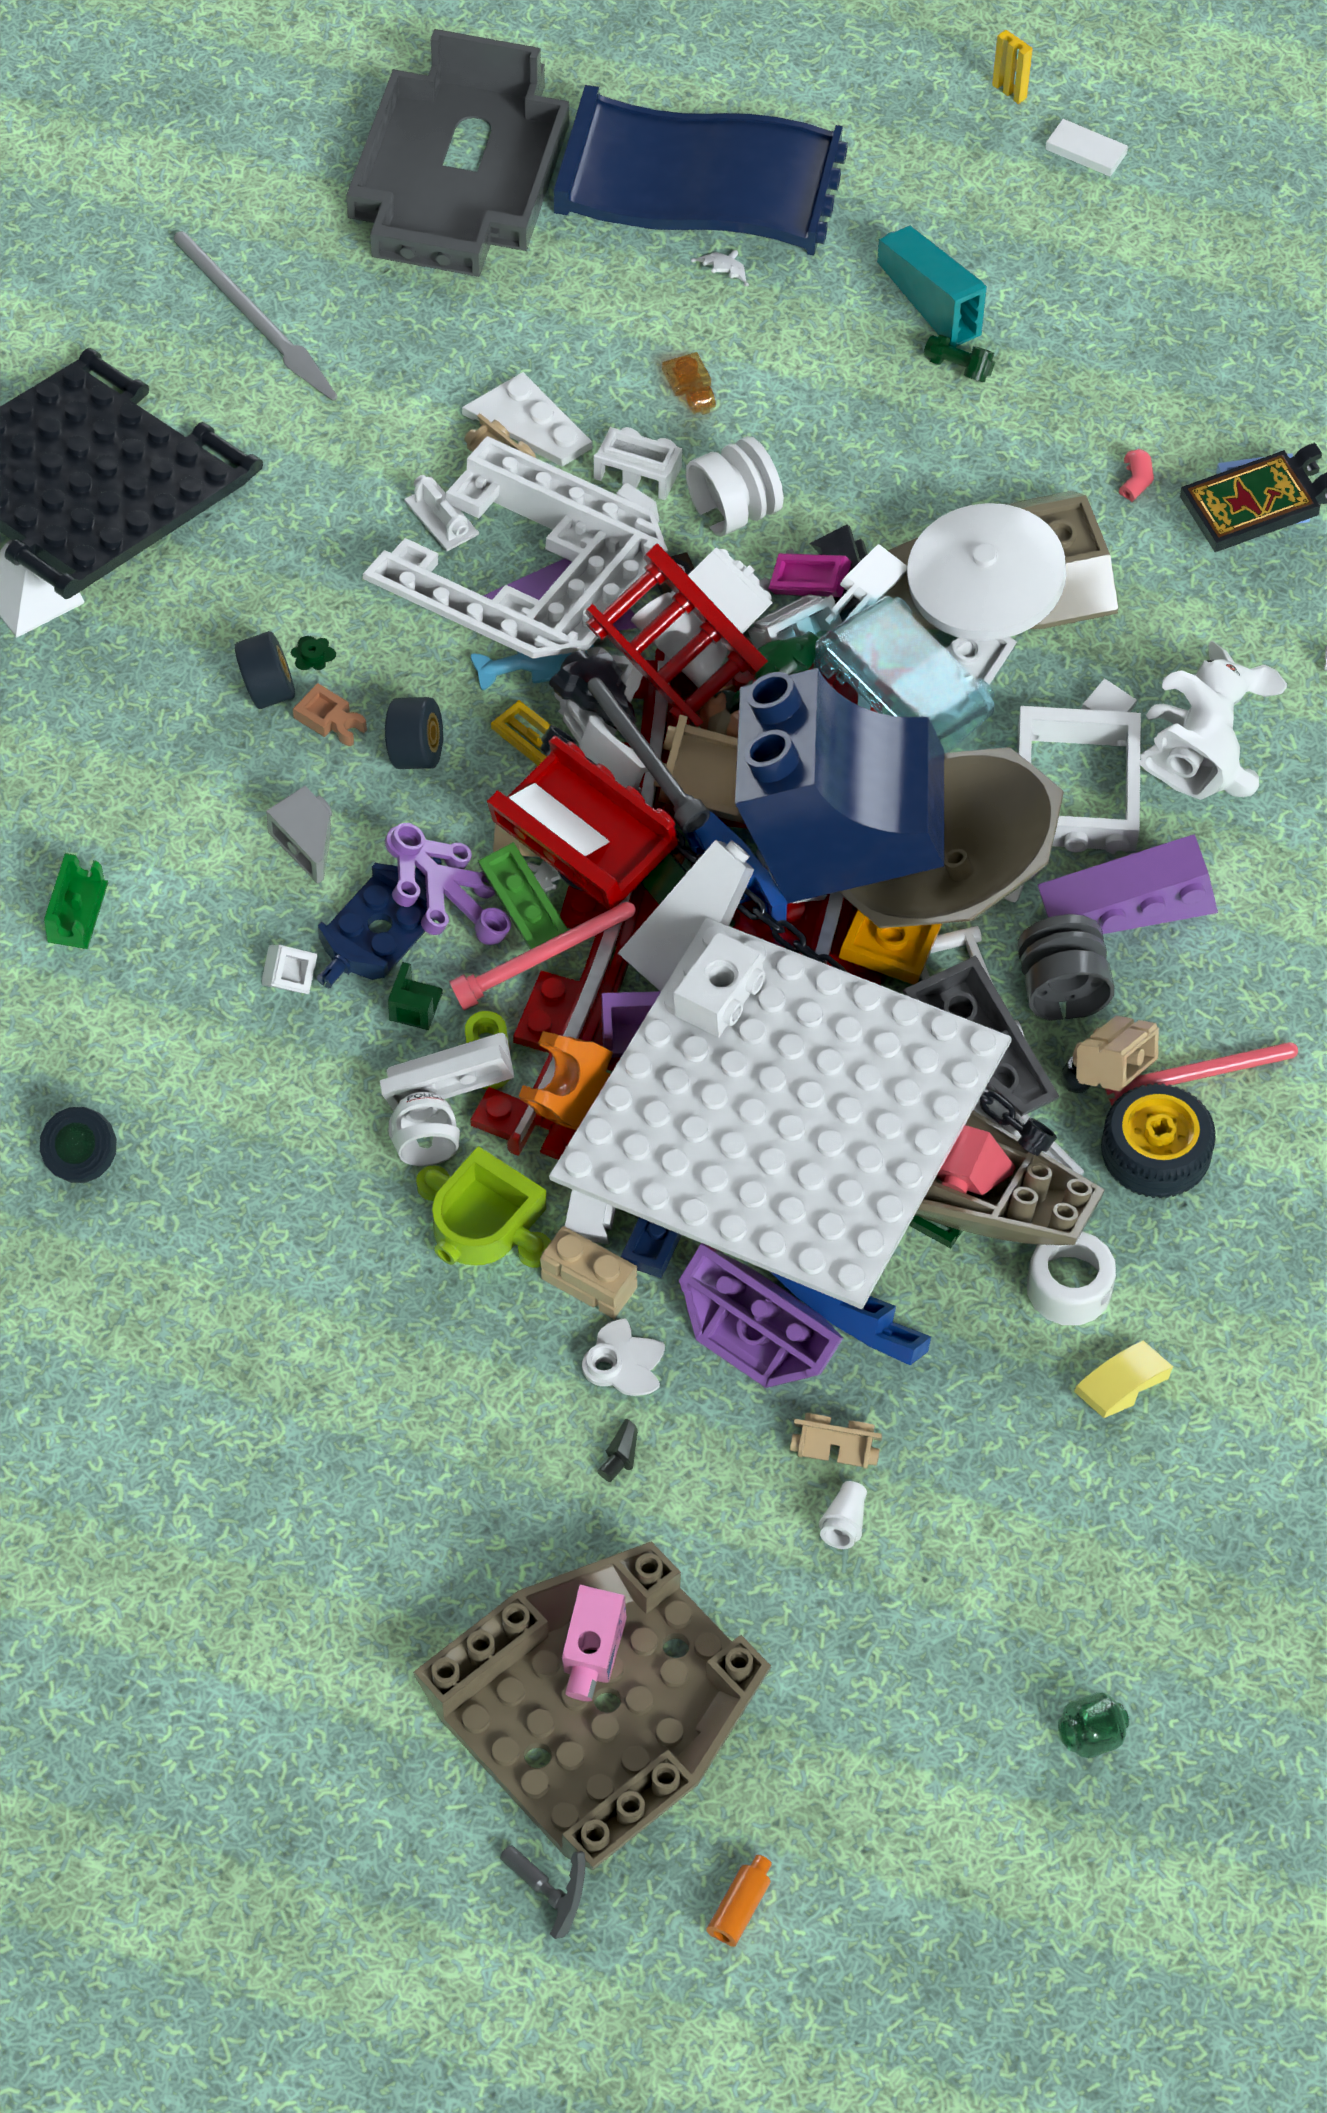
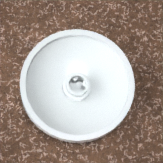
[907,503,1066,641]

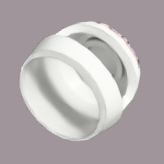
[389,1092,460,1166]

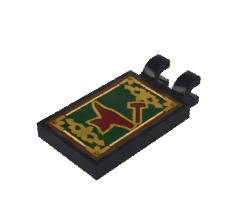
[1180,442,1327,552]

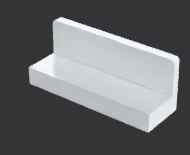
[380,1033,514,1111]

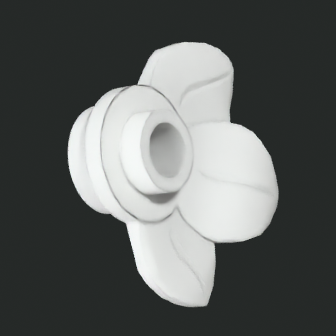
[582,1318,665,1396]

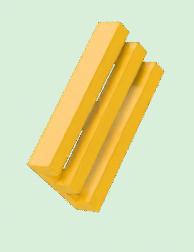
[992,30,1033,104]
[491,700,550,766]

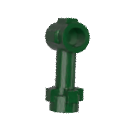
[924,335,995,382]

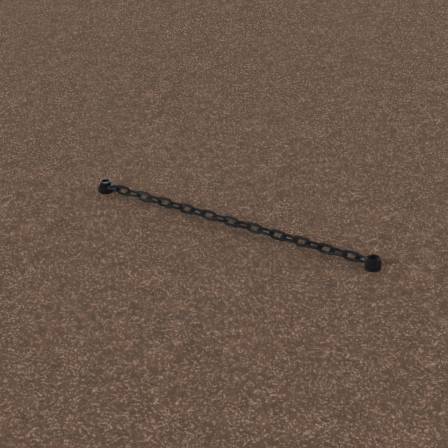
[540,725,1057,1156]

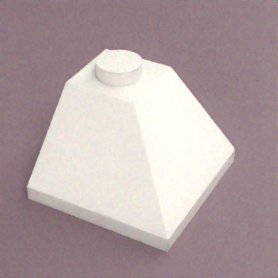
[0,540,84,638]

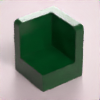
[388,962,443,1031]

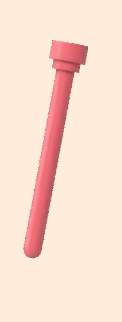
[449,902,635,1011]
[1105,1042,1298,1105]

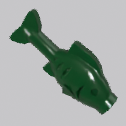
[713,631,823,714]

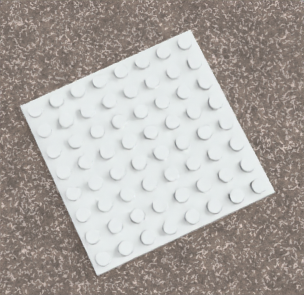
[549,918,1011,1309]

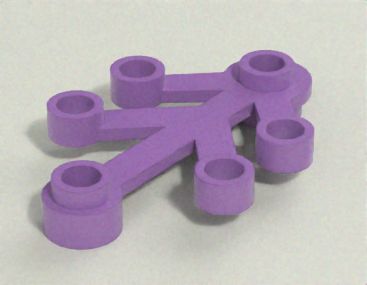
[385,823,511,945]

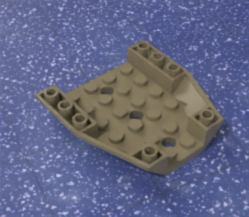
[413,1541,771,1870]

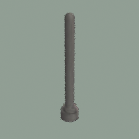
[588,678,710,833]

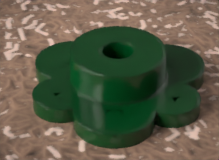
[290,636,336,670]

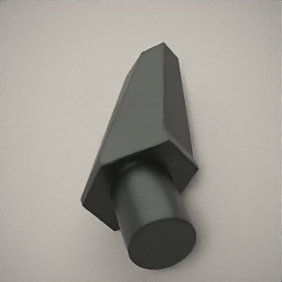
[598,1419,638,1482]

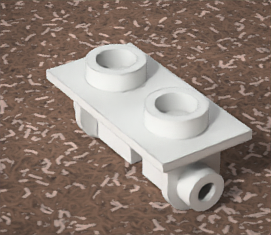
[404,475,479,552]

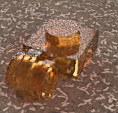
[662,352,716,415]

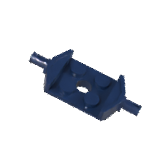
[317,857,442,988]

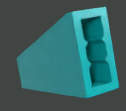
[877,225,987,347]

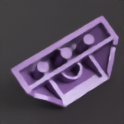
[679,1243,843,1388]

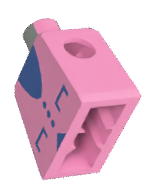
[562,1585,627,1701]

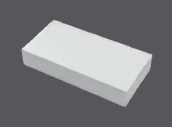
[1046,119,1128,177]

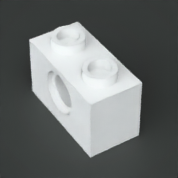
[673,932,765,1037]

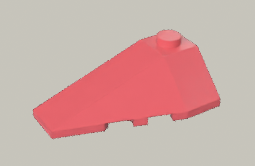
[936,1125,1016,1195]

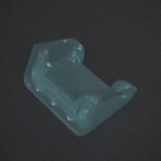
[815,596,995,753]

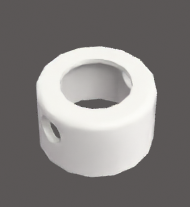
[1027,1232,1116,1325]

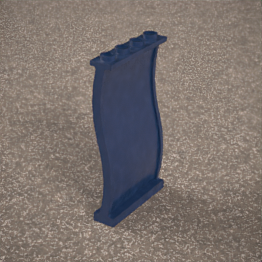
[554,85,848,256]

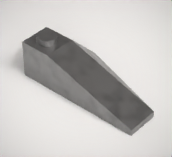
[903,955,1059,1116]

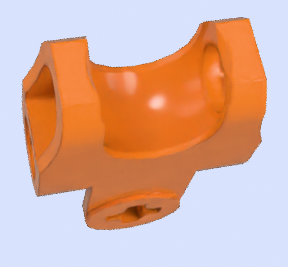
[518,1031,613,1131]

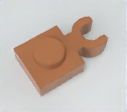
[293,683,367,746]

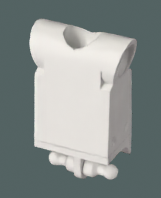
[631,547,773,688]

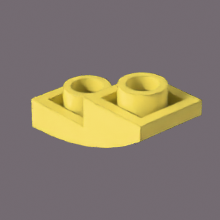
[1074,1340,1173,1418]

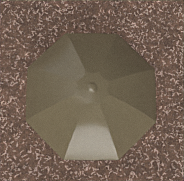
[839,747,1064,928]

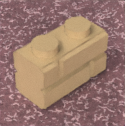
[1073,1015,1159,1091]
[540,1226,637,1319]

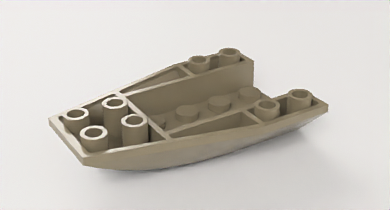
[878,491,1118,630]
[915,1110,1105,1245]

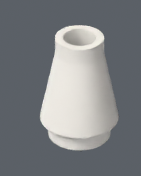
[819,1481,867,1549]

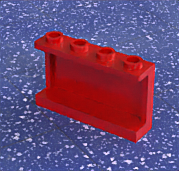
[487,736,678,910]

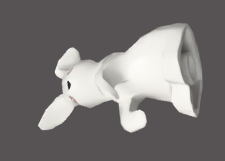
[1140,641,1287,800]

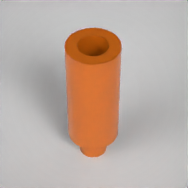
[706,1855,772,1947]

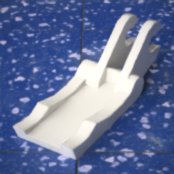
[825,544,907,635]
[563,699,648,793]

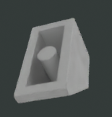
[266,786,332,884]

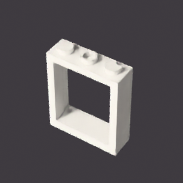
[1017,706,1141,854]

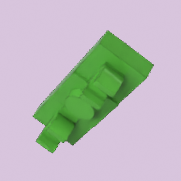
[478,842,568,950]

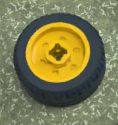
[1101,1083,1216,1198]

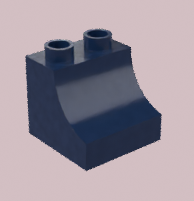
[735,668,944,904]

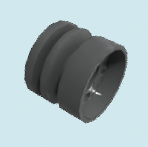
[1017,914,1115,1021]

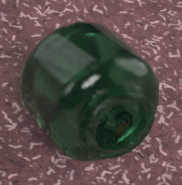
[1058,1692,1129,1758]

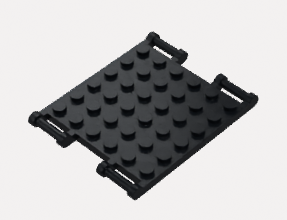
[0,348,263,599]

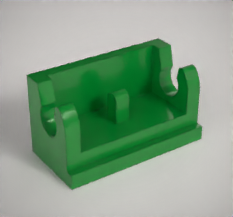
[44,853,109,949]

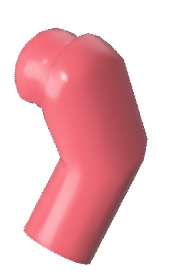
[1119,449,1154,502]

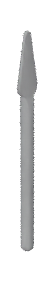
[174,231,337,401]

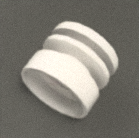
[686,436,784,537]

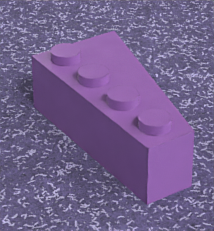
[1037,834,1218,934]

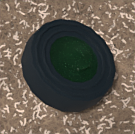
[40,1107,117,1183]

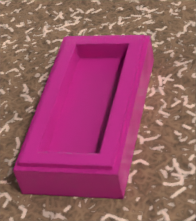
[768,553,851,597]

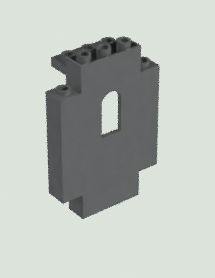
[346,29,569,277]

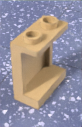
[653,715,745,824]

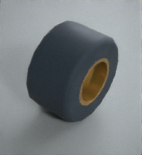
[235,631,295,709]
[385,697,444,769]

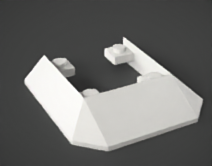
[363,436,668,658]

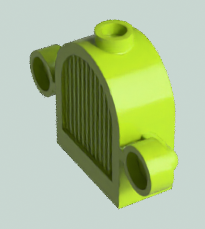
[416,1146,551,1268]

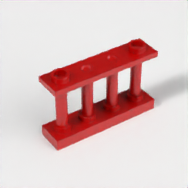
[585,543,768,728]

